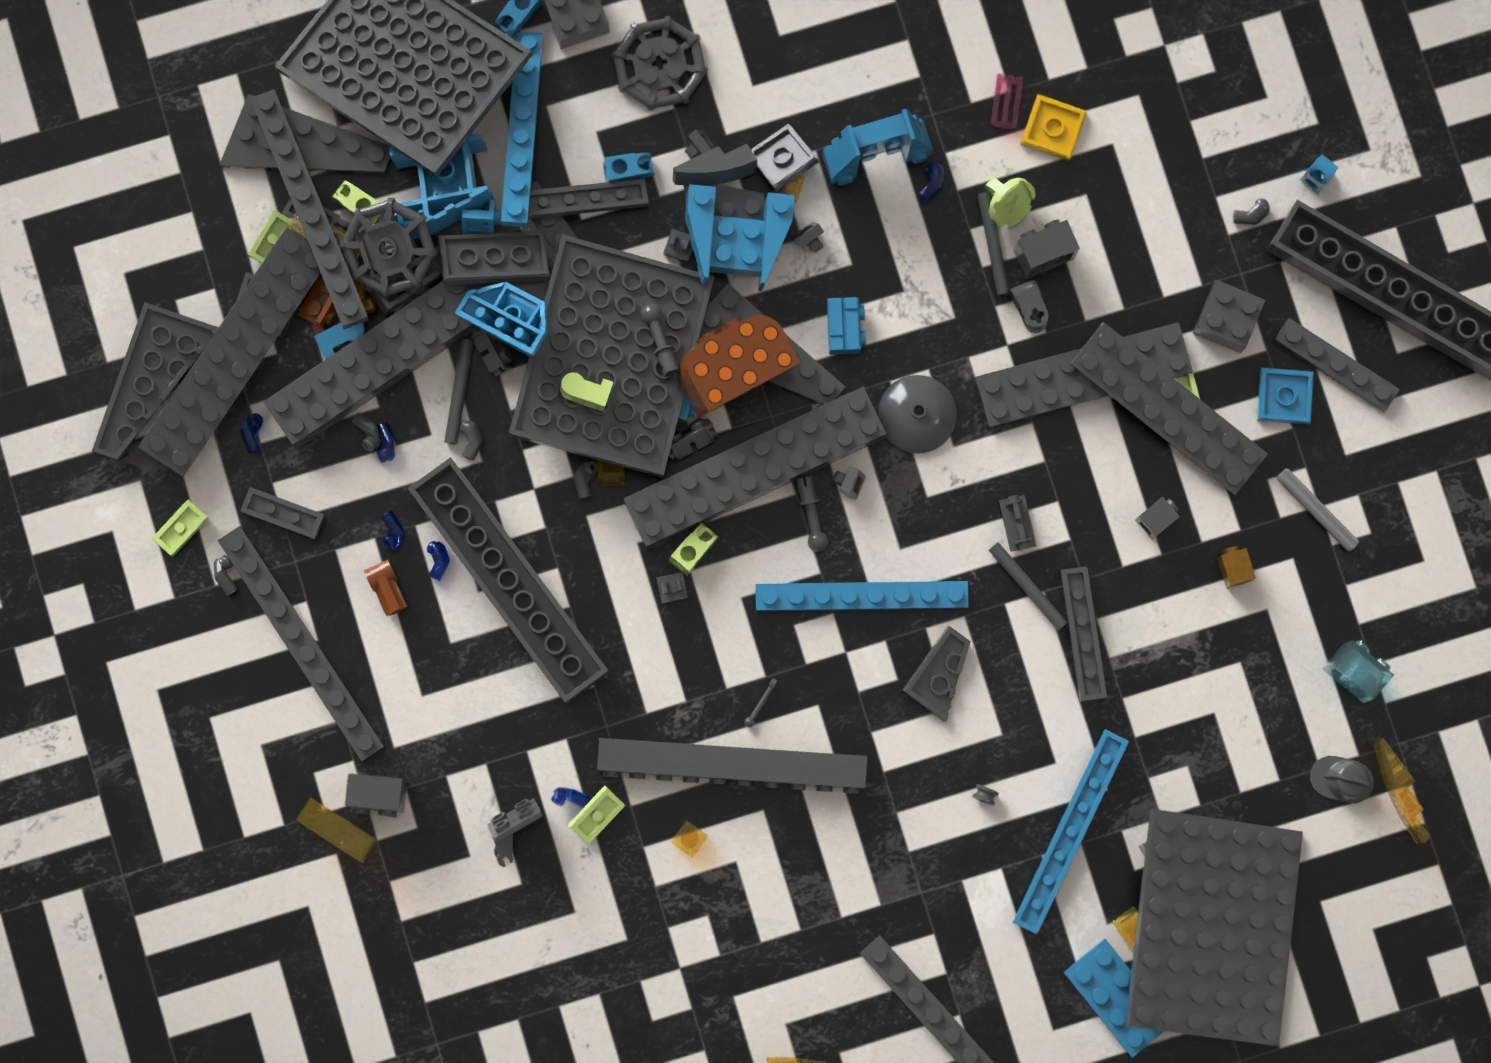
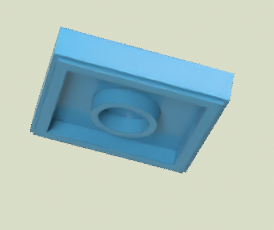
[1257,368,1314,425]

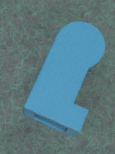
[494,0,542,38]
[602,152,655,182]
[1300,154,1339,194]
[314,323,366,359]

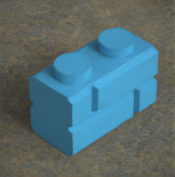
[827,297,866,355]

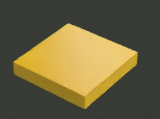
[1020,94,1087,161]

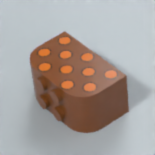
[678,315,801,418]

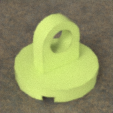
[985,178,1035,227]

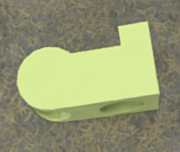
[332,181,384,224]
[560,372,613,412]
[669,523,718,576]

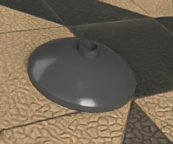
[878,375,957,454]

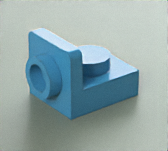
[462,199,501,234]

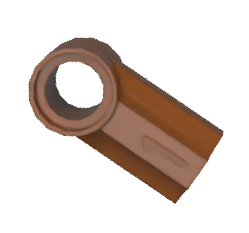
[364,559,408,617]

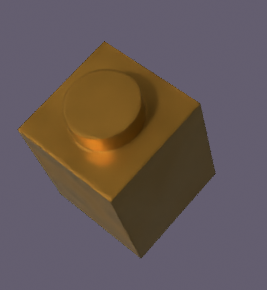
[1217,546,1256,589]

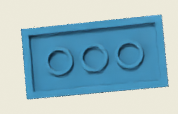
[1063,939,1164,1058]

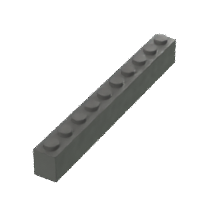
[597,738,867,794]

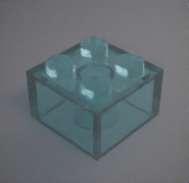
[1322,640,1394,703]

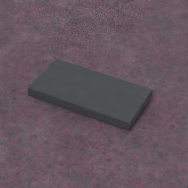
[438,231,550,285]

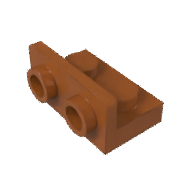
[297,274,338,330]

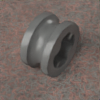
[972,784,999,806]

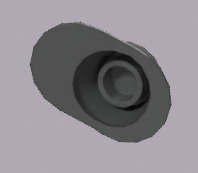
[1310,756,1374,803]

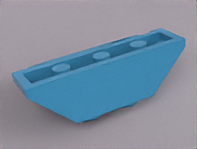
[455,282,548,356]

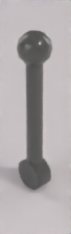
[744,678,779,727]

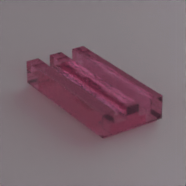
[990,74,1023,130]

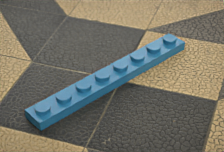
[501,32,543,227]
[755,581,968,611]
[1012,729,1129,935]

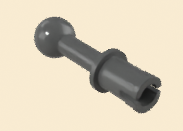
[641,304,680,377]
[796,475,829,552]

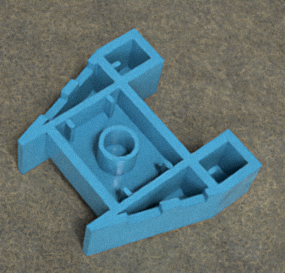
[822,109,932,186]
[389,134,494,239]
[685,184,794,291]

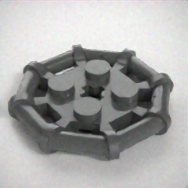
[611,16,708,111]
[340,198,437,298]

